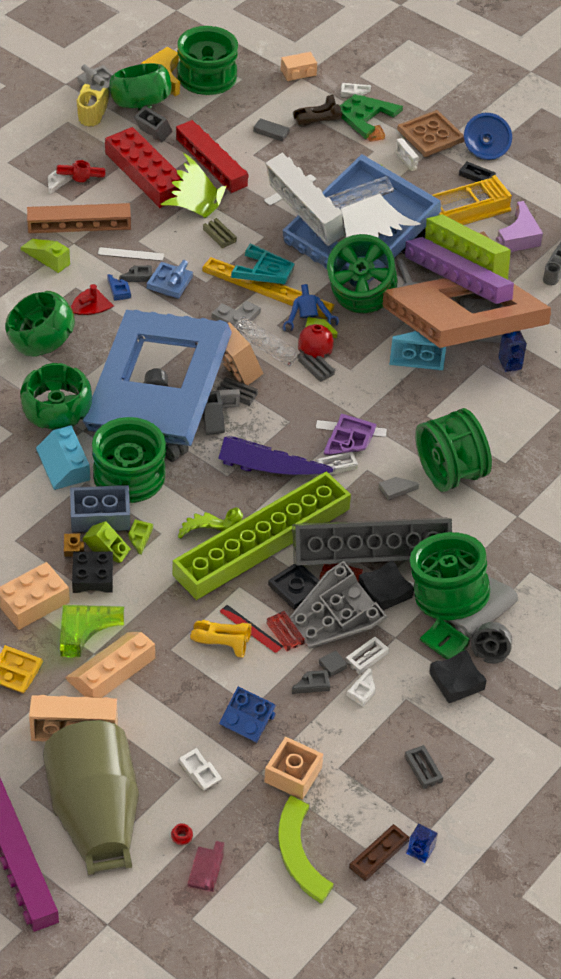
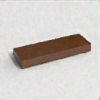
[349,824,410,882]

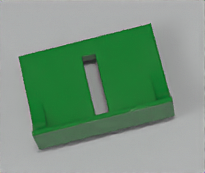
[420,617,470,659]

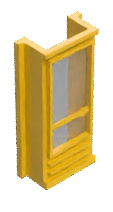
[432,175,512,225]

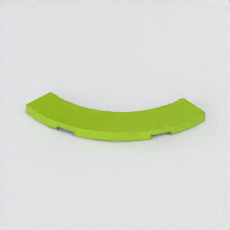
[278,795,333,904]

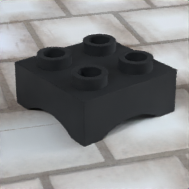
[72,552,113,593]
[358,561,414,611]
[429,650,487,703]

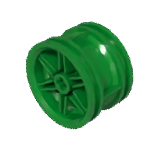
[92,417,166,503]

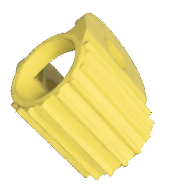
[76,84,109,127]

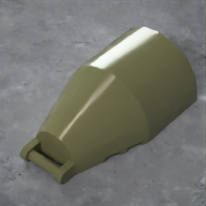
[43,720,139,875]

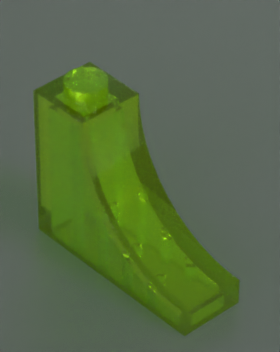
[60,605,124,658]

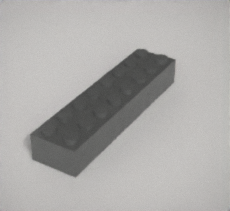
[292,517,452,565]

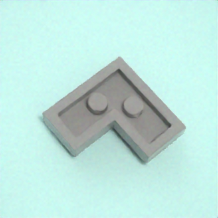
[212,301,261,333]

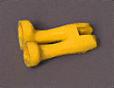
[190,620,252,658]

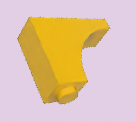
[141,47,180,97]

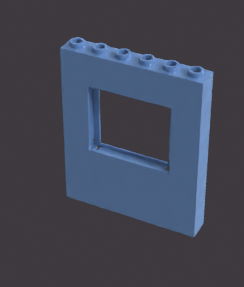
[282,154,441,287]
[83,310,232,446]

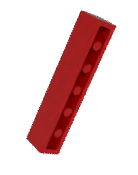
[176,120,249,193]

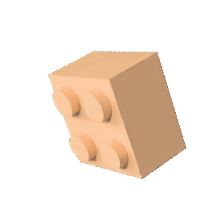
[264,737,323,800]

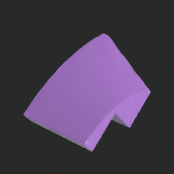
[324,413,376,455]

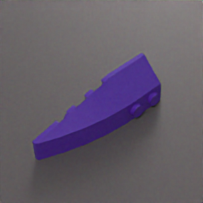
[218,436,335,475]

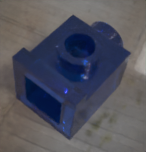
[406,823,438,863]

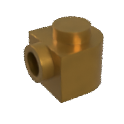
[64,534,84,557]

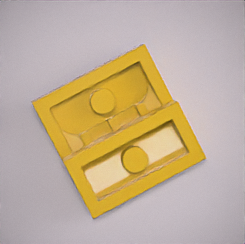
[0,645,43,693]

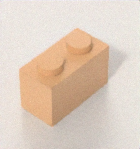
[281,52,317,81]

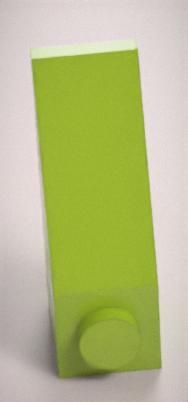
[20,239,70,273]

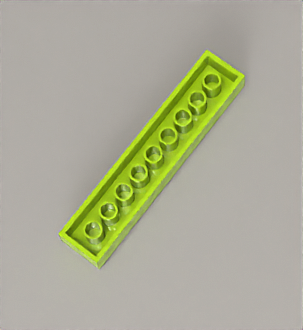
[172,471,351,600]

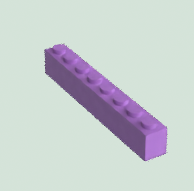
[405,237,514,304]

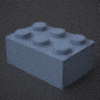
[70,485,130,532]

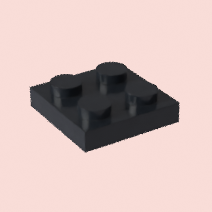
[268,564,320,609]

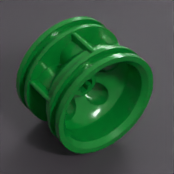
[177,26,238,95]
[415,408,492,492]

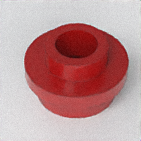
[171,823,193,845]

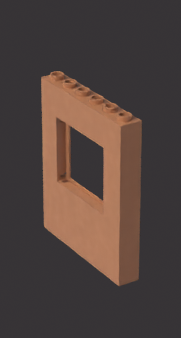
[383,278,551,348]

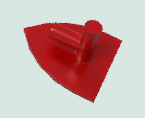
[71,284,114,315]

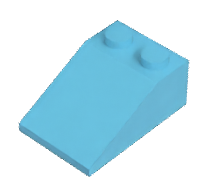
[389,331,446,370]

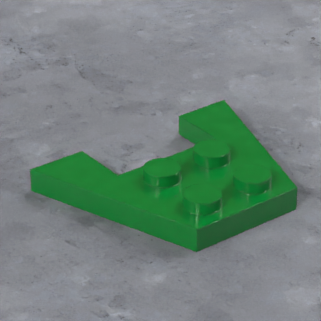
[340,94,403,139]

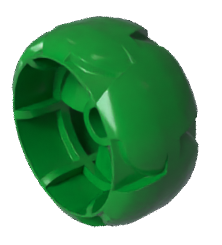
[109,63,172,110]
[5,291,75,357]
[20,363,92,430]

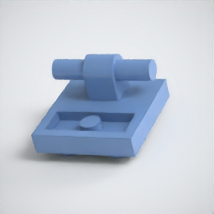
[147,260,193,299]

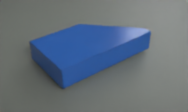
[107,274,131,301]

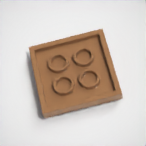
[397,110,464,157]

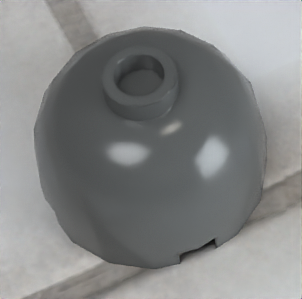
[471,622,512,664]

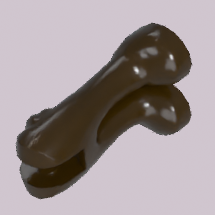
[293,94,342,126]

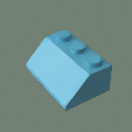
[36,425,90,490]

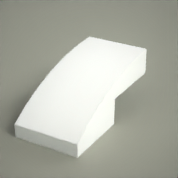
[178,748,222,791]

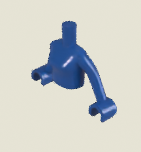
[282,284,339,332]

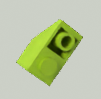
[82,521,131,563]

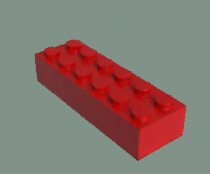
[105,127,183,208]

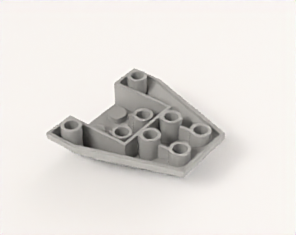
[288,561,388,649]

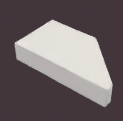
[341,83,371,98]
[48,170,72,194]
[346,668,376,707]

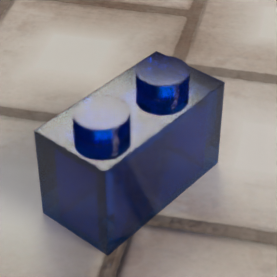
[498,331,527,372]

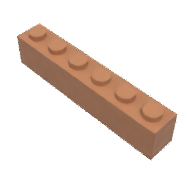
[27,203,131,233]

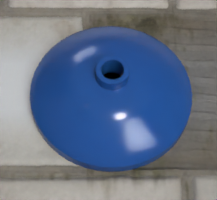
[464,113,512,160]

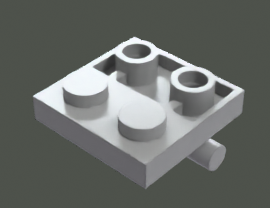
[77,64,113,97]

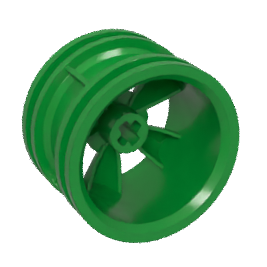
[327,234,398,314]

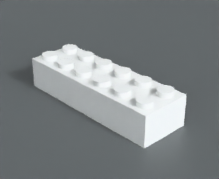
[266,153,345,246]

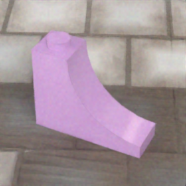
[496,201,543,252]

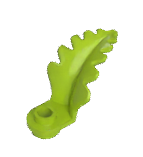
[178,507,243,539]

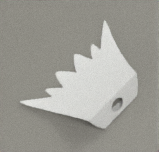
[341,194,421,238]

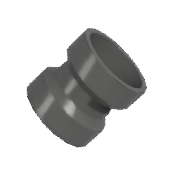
[165,443,189,462]

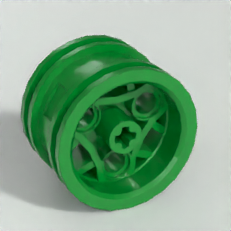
[410,532,491,620]

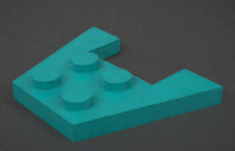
[231,243,295,284]

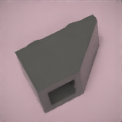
[202,391,225,435]

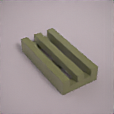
[203,218,237,248]

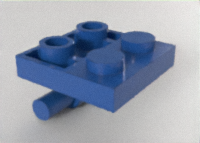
[219,686,276,743]

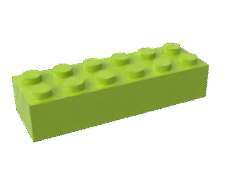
[425,214,511,280]

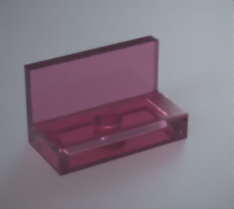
[187,841,224,892]

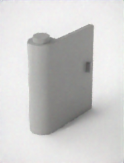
[446,577,518,640]

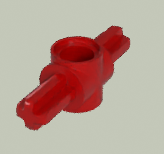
[56,160,106,182]

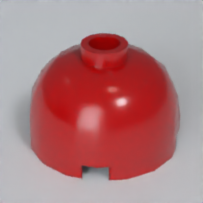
[298,324,334,358]

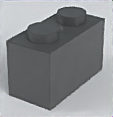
[134,106,173,143]

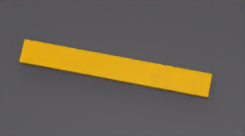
[202,257,335,319]

